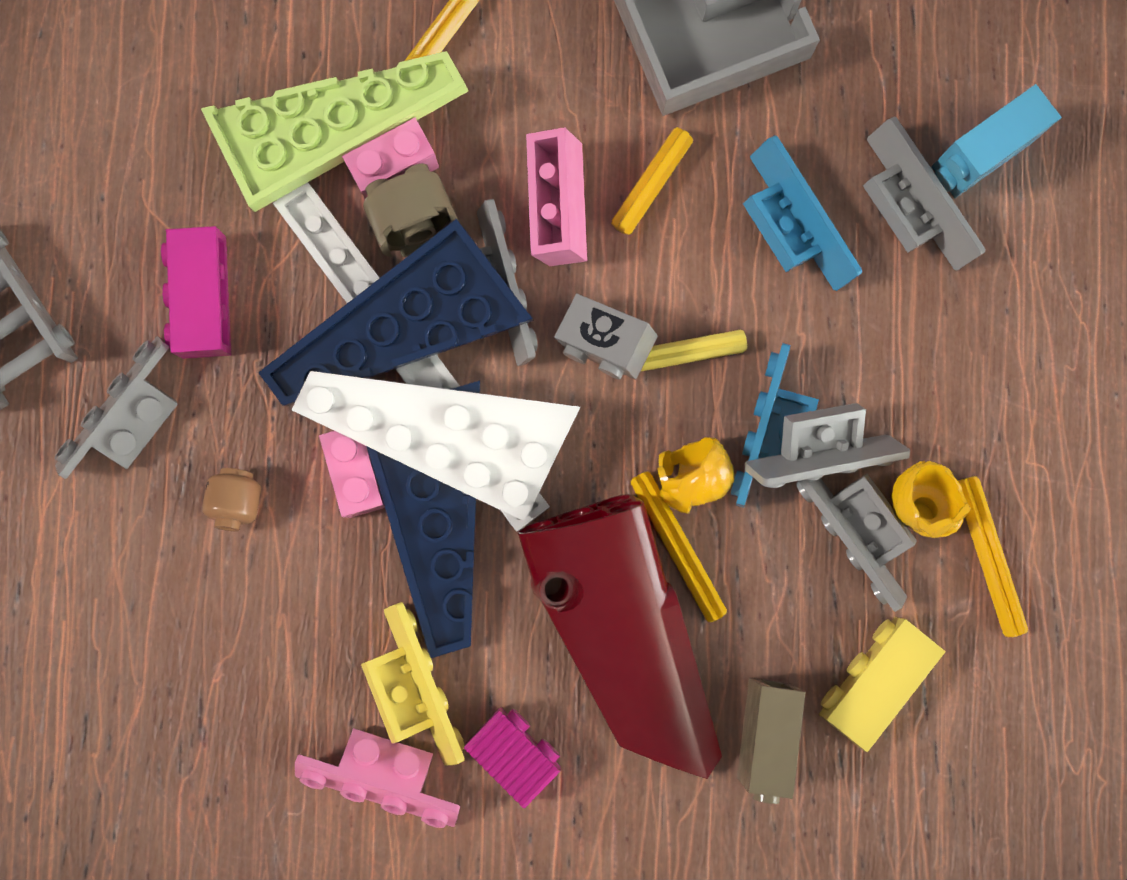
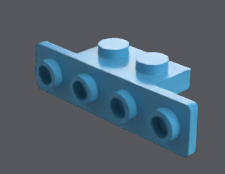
[743,135,862,291]
[731,343,819,508]

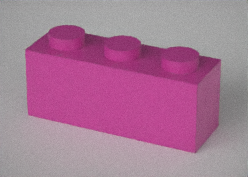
[161,226,231,359]

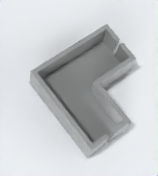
[614,0,820,116]

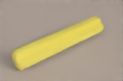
[640,330,747,372]

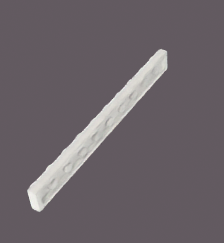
[273,183,550,532]

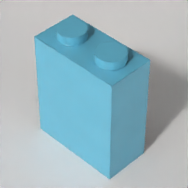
[931,84,1062,198]

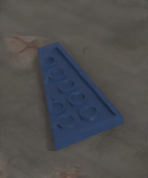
[258,219,534,407]
[367,381,480,658]

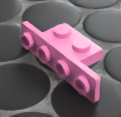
[295,728,460,828]

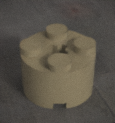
[363,164,459,257]

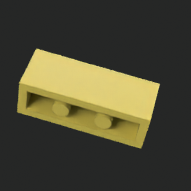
[819,617,946,752]

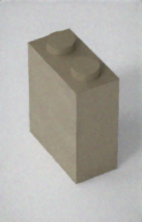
[737,678,806,804]

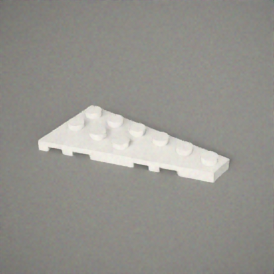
[292,371,580,522]

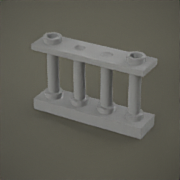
[0,230,78,410]

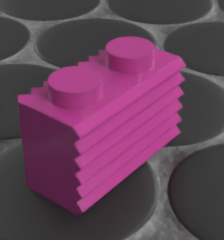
[464,707,561,809]

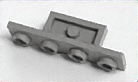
[863,116,986,271]
[477,199,538,366]
[54,336,178,479]
[745,403,910,488]
[796,474,917,612]

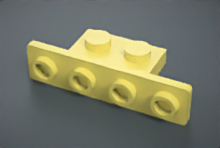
[361,602,465,766]

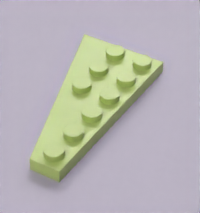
[201,51,468,212]

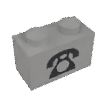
[554,293,658,380]

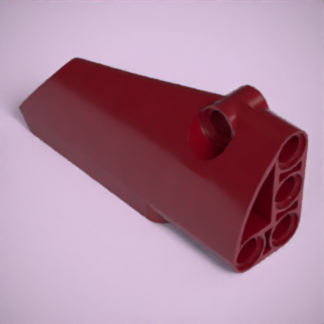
[518,494,722,779]

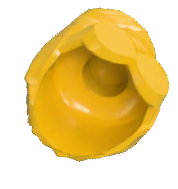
[657,437,735,514]
[892,461,971,538]

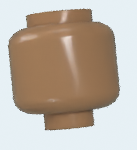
[202,468,261,532]

